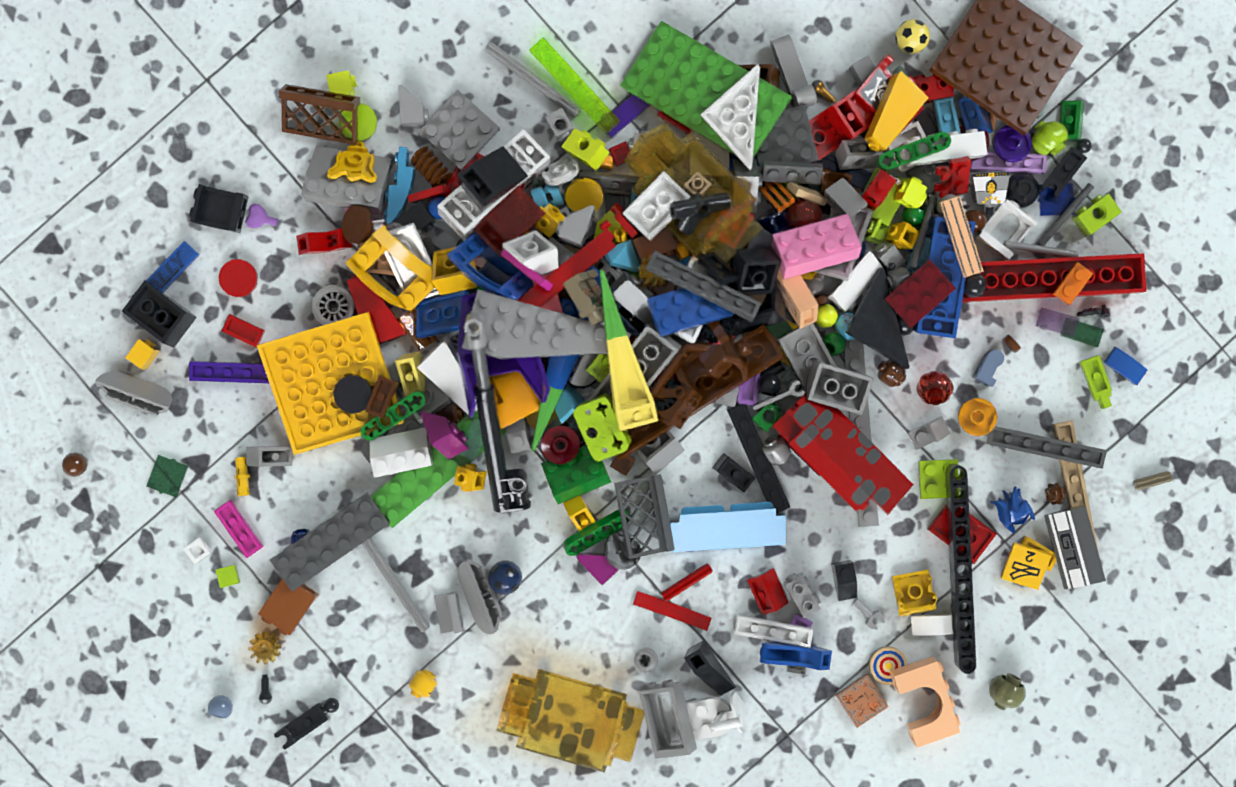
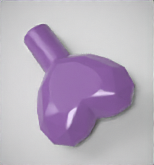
[245,203,278,228]

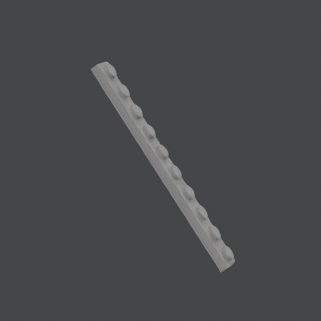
[843,339,879,527]

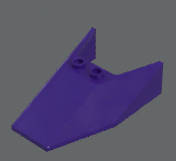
[457,291,550,418]

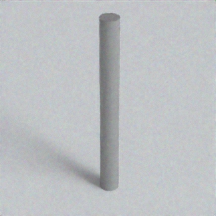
[1003,240,1079,257]

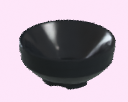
[1006,173,1039,208]

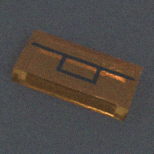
[398,309,436,351]

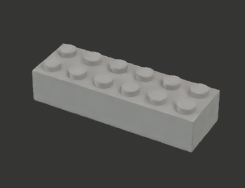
[588,321,682,430]

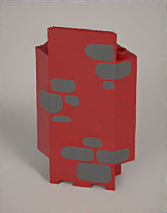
[773,392,914,515]

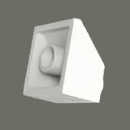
[502,231,559,274]

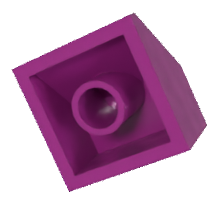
[420,412,469,459]

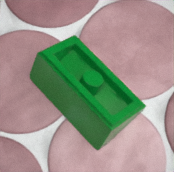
[1060,100,1084,141]

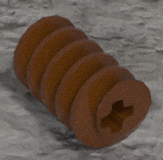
[411,146,453,187]

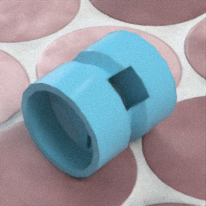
[530,184,564,210]

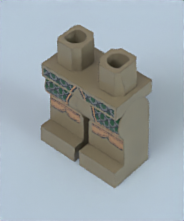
[563,269,604,325]

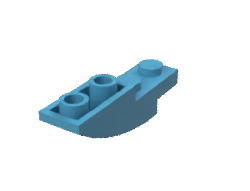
[384,147,416,226]

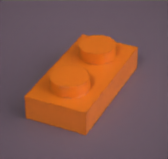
[1053,262,1093,305]

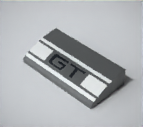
[1044,505,1106,589]

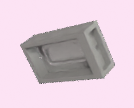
[639,680,697,759]

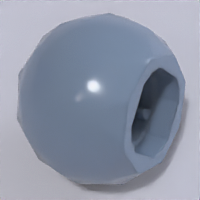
[208,695,233,718]

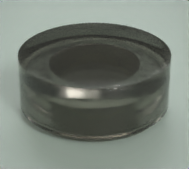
[786,665,806,674]

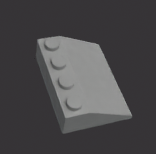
[301,146,392,214]

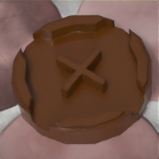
[342,205,373,244]

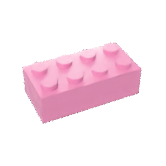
[771,214,862,279]

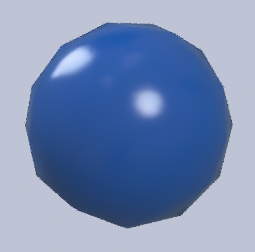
[427,196,446,220]

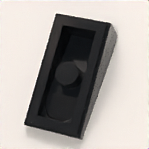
[713,453,755,492]

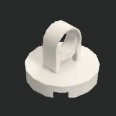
[542,158,580,196]

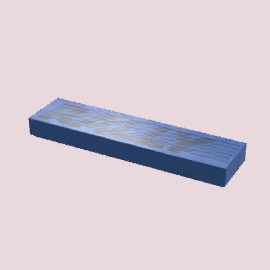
[131,241,200,297]

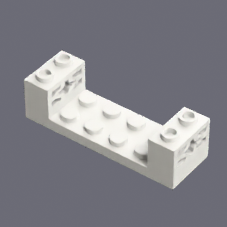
[437,129,550,241]

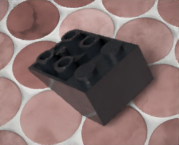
[457,146,528,212]

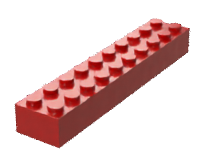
[962,253,1147,303]

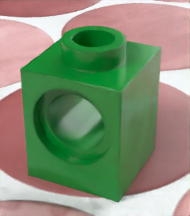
[751,402,783,432]

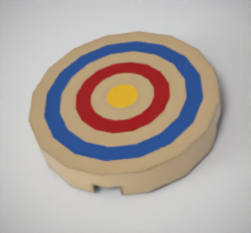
[869,646,908,685]

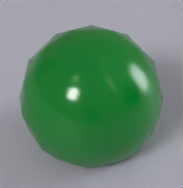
[902,207,925,227]
[823,332,846,356]

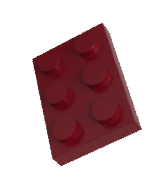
[885,259,956,328]

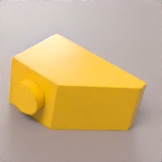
[563,495,596,536]

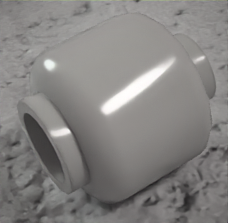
[762,435,791,464]

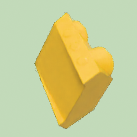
[892,569,937,617]

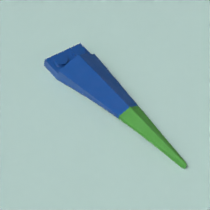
[531,296,589,452]

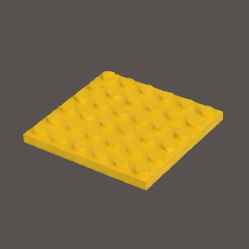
[257,312,405,455]

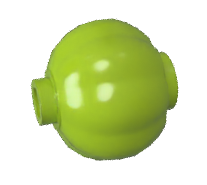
[1032,120,1068,156]

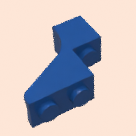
[760,642,832,671]

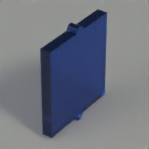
[1037,183,1075,216]

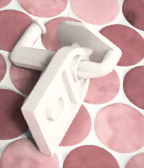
[673,692,746,741]

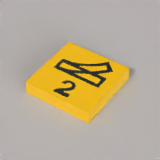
[1000,542,1052,590]

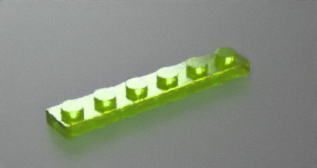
[529,37,620,135]

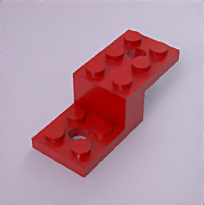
[809,87,875,163]

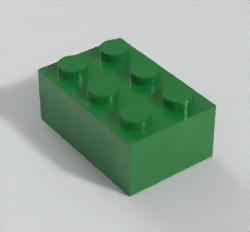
[541,445,611,505]

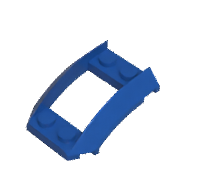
[447,228,534,300]

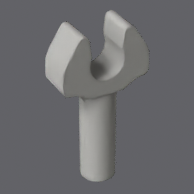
[853,598,885,630]

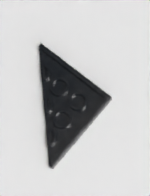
[845,267,910,369]

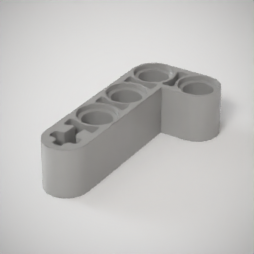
[770,35,817,108]

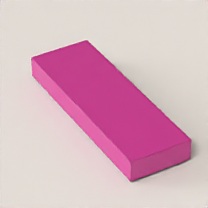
[501,249,553,291]
[214,500,264,558]

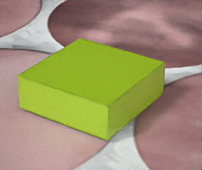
[215,564,240,588]

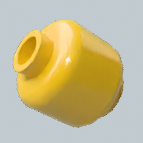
[408,669,437,699]

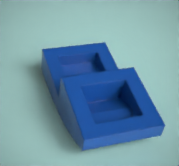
[1104,347,1148,385]

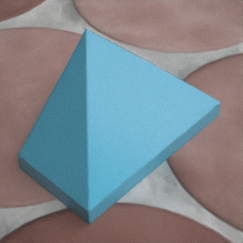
[605,240,641,273]

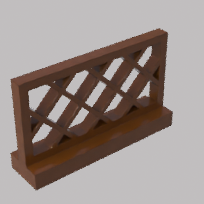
[279,84,360,145]

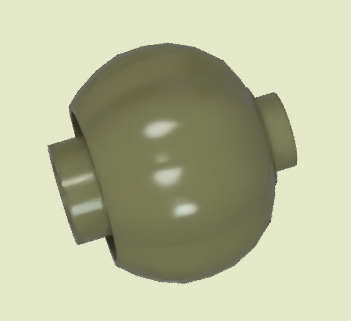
[989,673,1026,710]

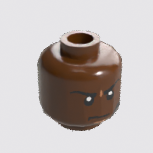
[877,359,906,387]

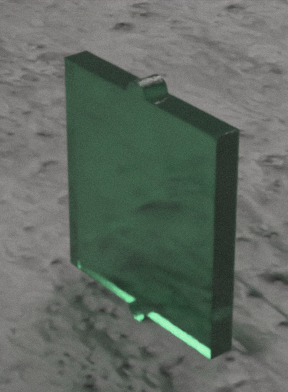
[147,455,189,497]

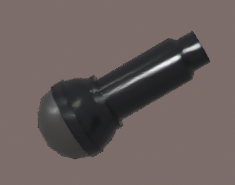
[259,674,272,704]

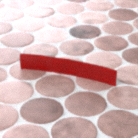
[633,591,712,631]

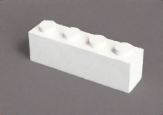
[903,129,987,167]

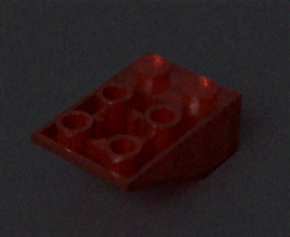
[473,186,546,257]

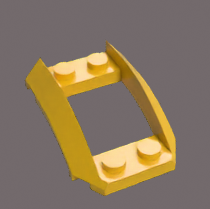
[346,225,435,311]

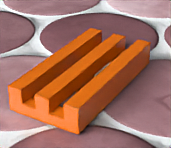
[759,182,795,213]

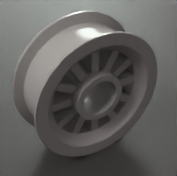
[312,285,357,325]

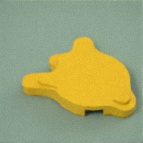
[327,141,377,183]

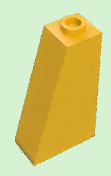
[864,71,928,152]

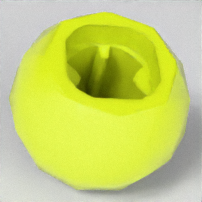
[816,304,838,328]

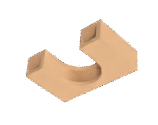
[889,656,961,748]

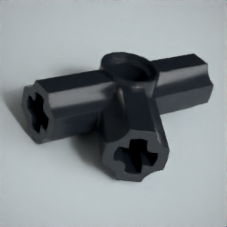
[669,192,731,235]

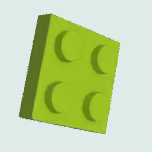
[918,459,960,499]

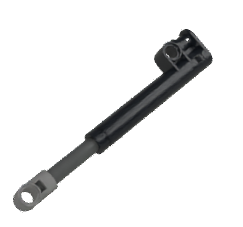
[464,312,531,513]

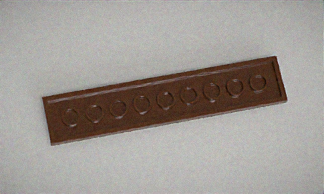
[616,324,784,460]

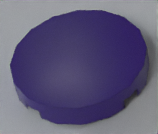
[993,125,1032,162]

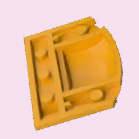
[476,372,540,429]

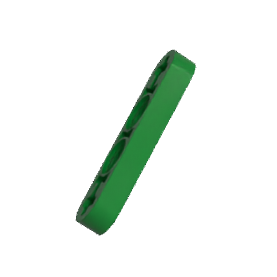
[877,132,951,171]
[360,390,427,440]
[563,508,632,556]

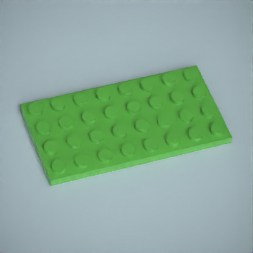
[620,21,792,158]

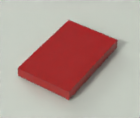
[927,503,997,564]

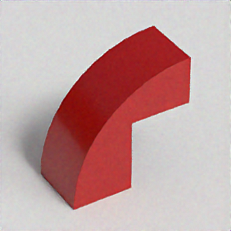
[296,228,353,255]

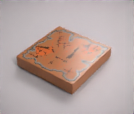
[835,674,889,728]

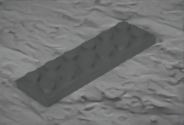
[270,492,389,591]

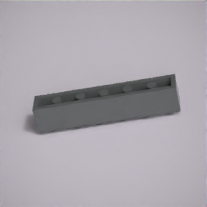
[610,271,709,345]

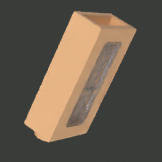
[776,268,818,329]

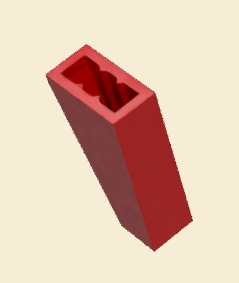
[346,274,408,345]

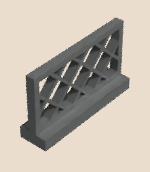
[614,474,675,559]

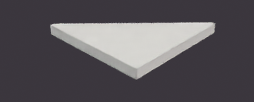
[700,64,760,170]

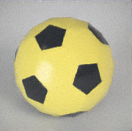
[895,19,930,54]

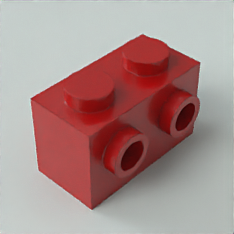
[914,74,955,104]

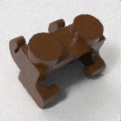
[819,168,853,196]

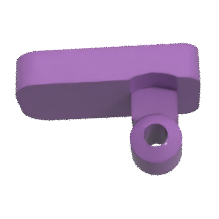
[737,373,760,406]

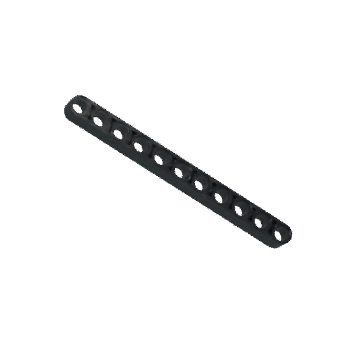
[945,463,976,674]

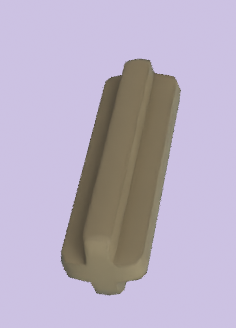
[1133,471,1173,490]

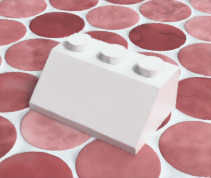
[827,251,883,313]
[369,427,434,478]

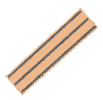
[939,196,983,278]

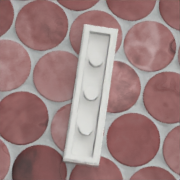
[734,614,814,648]

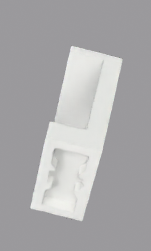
[974,200,1038,261]

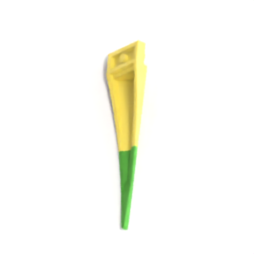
[600,269,658,431]

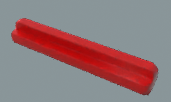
[661,563,713,601]

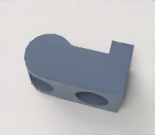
[972,350,1004,387]

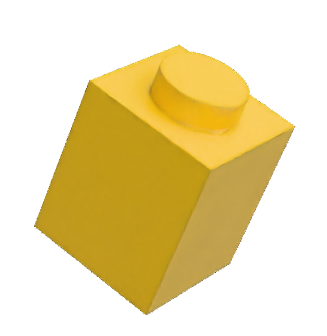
[125,338,160,369]

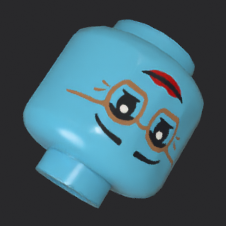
[835,312,855,341]

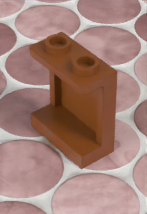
[258,578,320,635]

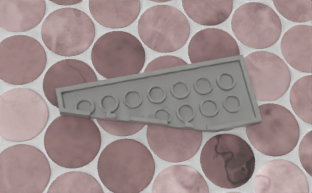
[462,290,631,359]

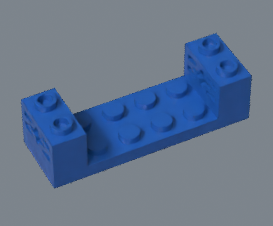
[914,216,975,339]

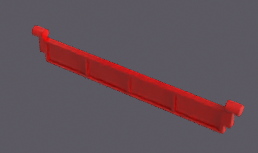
[517,219,616,307]

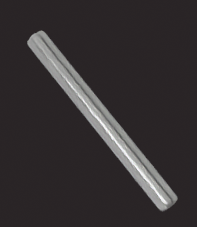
[485,42,581,117]
[362,537,430,632]

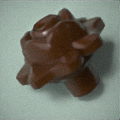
[1045,483,1065,505]

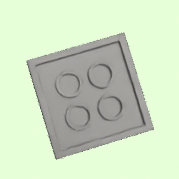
[419,90,500,171]

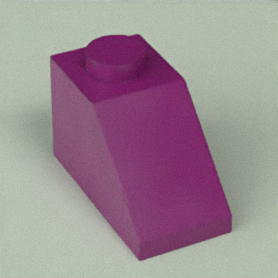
[576,553,619,585]

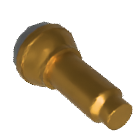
[812,80,836,104]

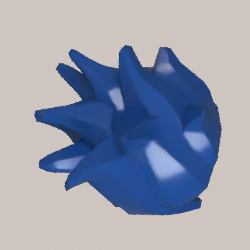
[990,486,1035,533]

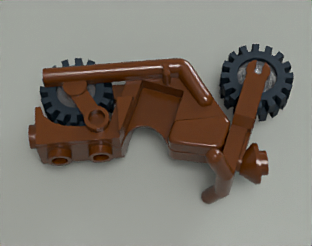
[649,316,753,429]

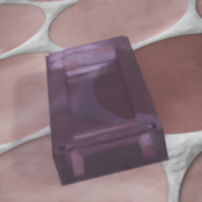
[1035,307,1079,337]

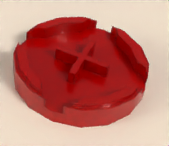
[218,259,258,297]

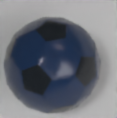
[488,560,522,595]

